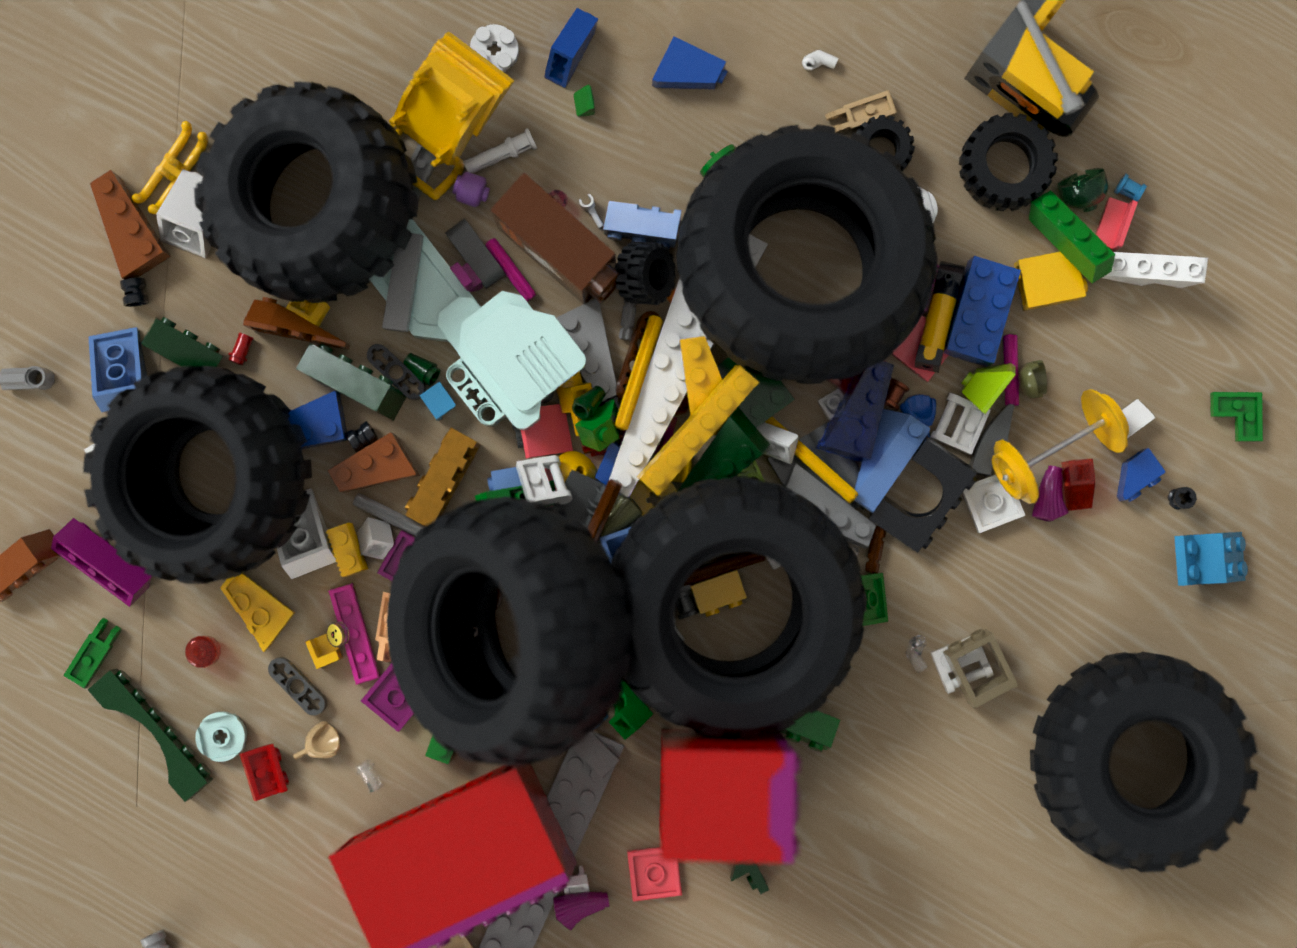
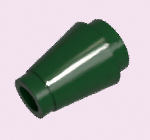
[403,353,441,386]
[572,386,606,420]

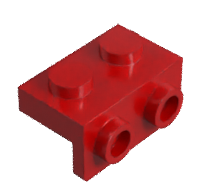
[240,744,289,801]

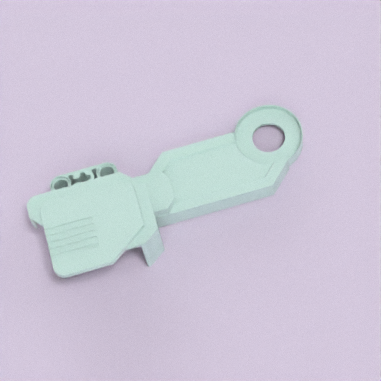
[369,219,586,430]

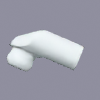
[802,50,838,71]

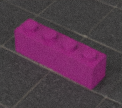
[51,518,152,607]

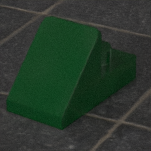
[730,862,769,894]

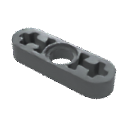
[268,657,327,715]

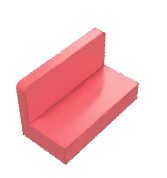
[1095,197,1138,252]

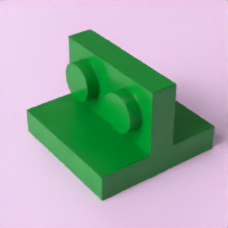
[861,573,888,626]

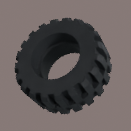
[959,113,1058,211]

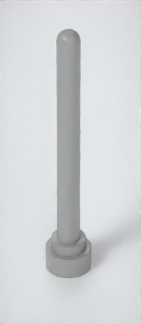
[1017,1,1085,115]

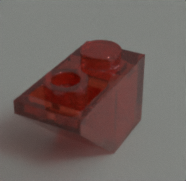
[1061,458,1095,511]

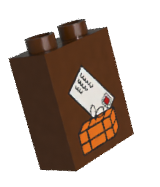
[490,172,619,304]

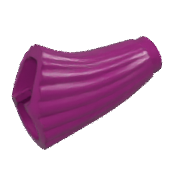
[1032,465,1069,522]
[553,892,610,931]

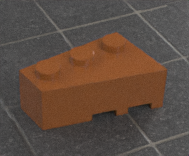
[327,432,420,493]
[0,529,61,602]

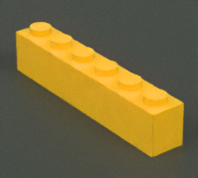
[637,365,759,496]

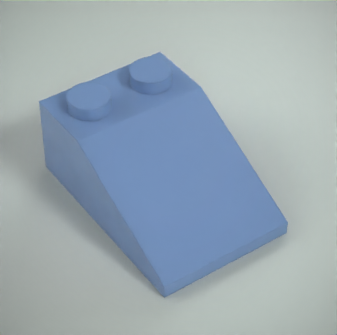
[88,327,147,412]

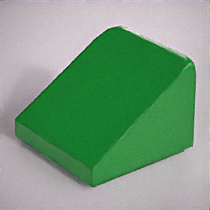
[574,85,595,117]

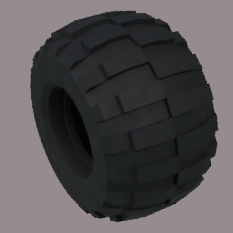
[194,81,419,303]
[83,366,312,584]
[1030,652,1258,872]

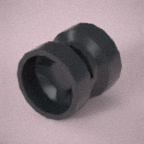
[120,278,149,307]
[345,421,379,453]

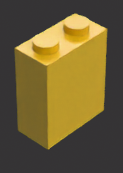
[1014,252,1088,311]

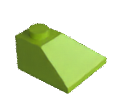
[961,363,1016,414]

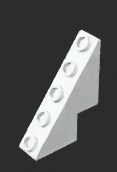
[1102,252,1208,288]

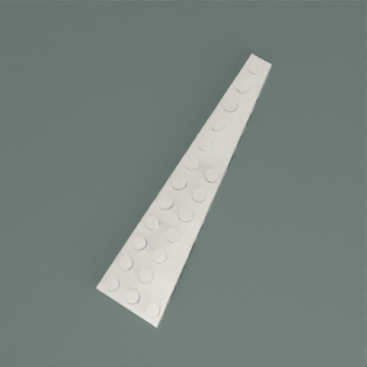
[609,234,768,499]

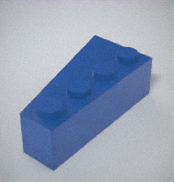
[288,391,348,449]

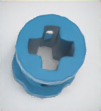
[1114,173,1147,202]

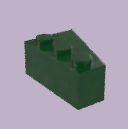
[141,316,223,367]

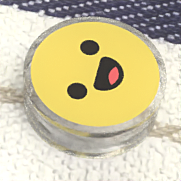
[326,621,350,647]

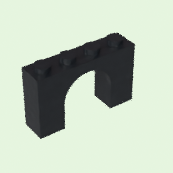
[869,436,977,553]

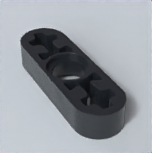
[367,344,426,400]

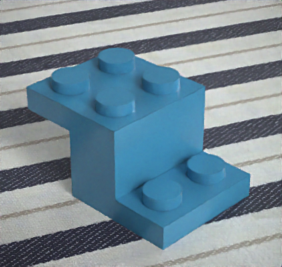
[1174,532,1248,586]

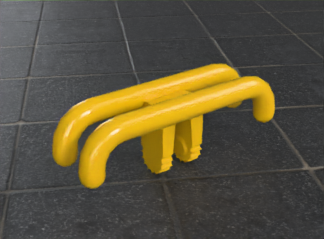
[131,121,208,214]

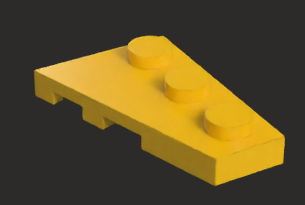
[220,573,295,652]

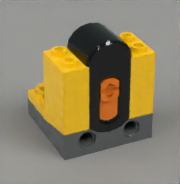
[964,0,1099,137]

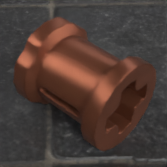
[879,378,910,410]

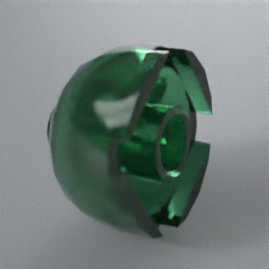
[1057,168,1109,212]

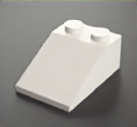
[277,488,336,579]

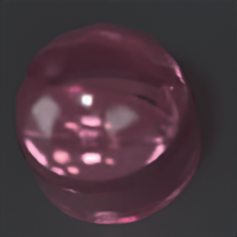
[549,190,568,207]

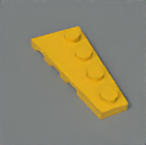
[679,336,735,435]

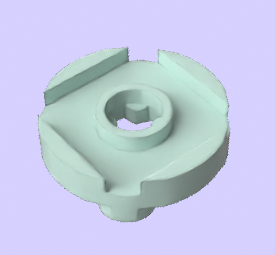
[195,711,247,762]

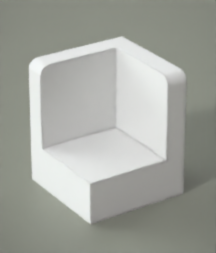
[357,517,394,560]

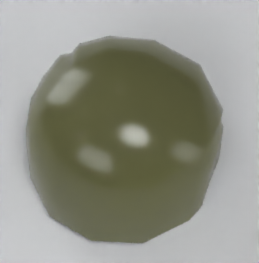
[1018,360,1047,398]

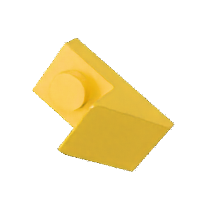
[286,300,330,327]

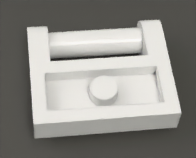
[930,393,991,455]
[516,455,573,505]
[930,637,994,694]

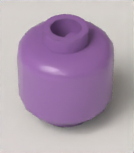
[452,172,490,207]

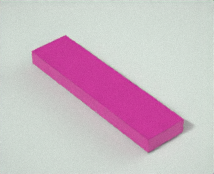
[328,583,380,685]

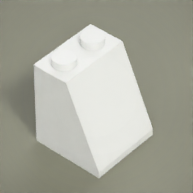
[156,169,211,258]

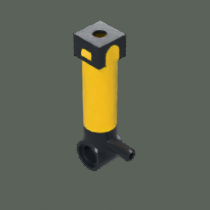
[915,261,965,373]

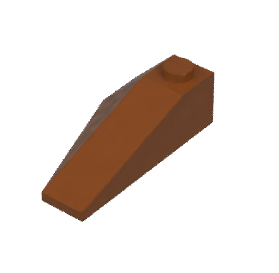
[243,297,350,350]

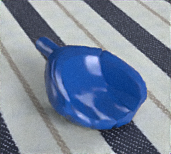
[900,394,936,439]

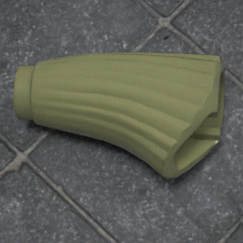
[597,495,643,544]

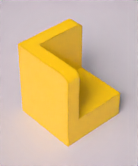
[305,633,343,669]

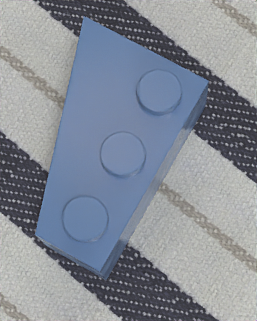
[603,201,682,249]

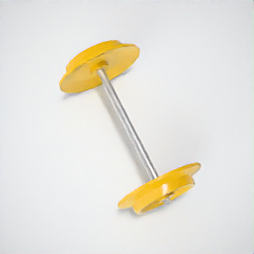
[991,389,1129,504]

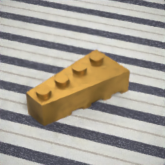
[405,428,481,526]

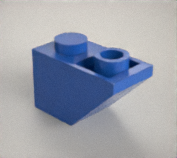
[1117,448,1166,502]

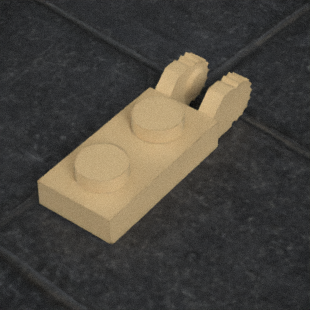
[825,90,897,133]

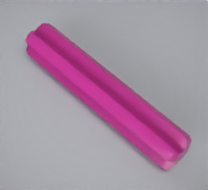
[485,238,536,302]
[1003,334,1019,406]

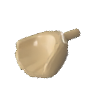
[293,721,341,760]

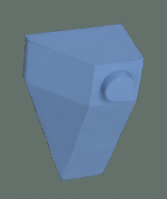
[854,409,930,513]

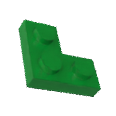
[1210,392,1263,442]

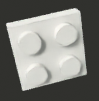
[962,474,1025,533]

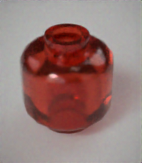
[185,635,221,668]

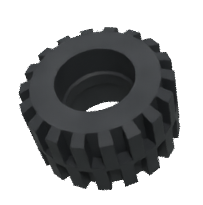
[856,115,915,171]
[615,242,676,305]

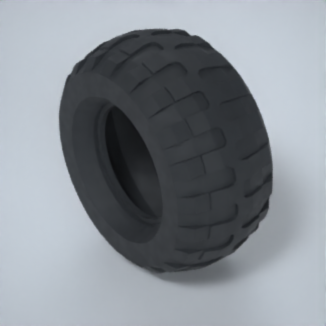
[677,125,938,384]
[611,476,867,738]
[387,497,631,766]

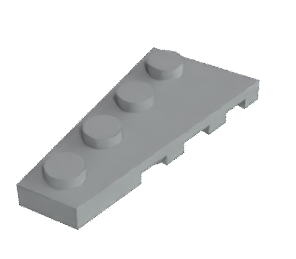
[556,299,617,405]
[785,464,876,549]

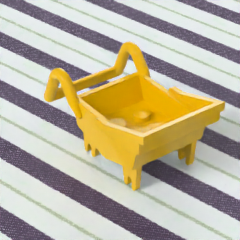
[389,32,515,200]

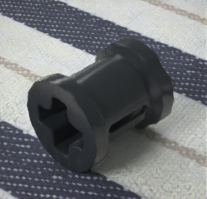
[1168,487,1197,510]

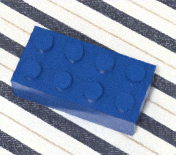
[943,256,1021,367]

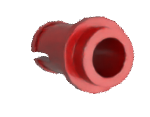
[228,333,254,366]

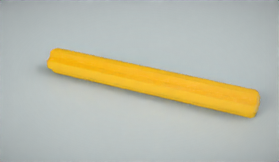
[615,315,663,430]
[765,417,858,503]

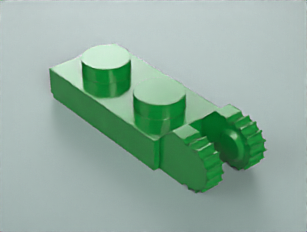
[64,618,121,689]

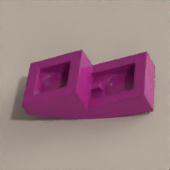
[450,262,483,292]

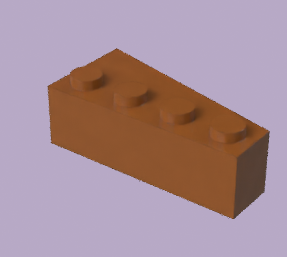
[90,170,171,279]

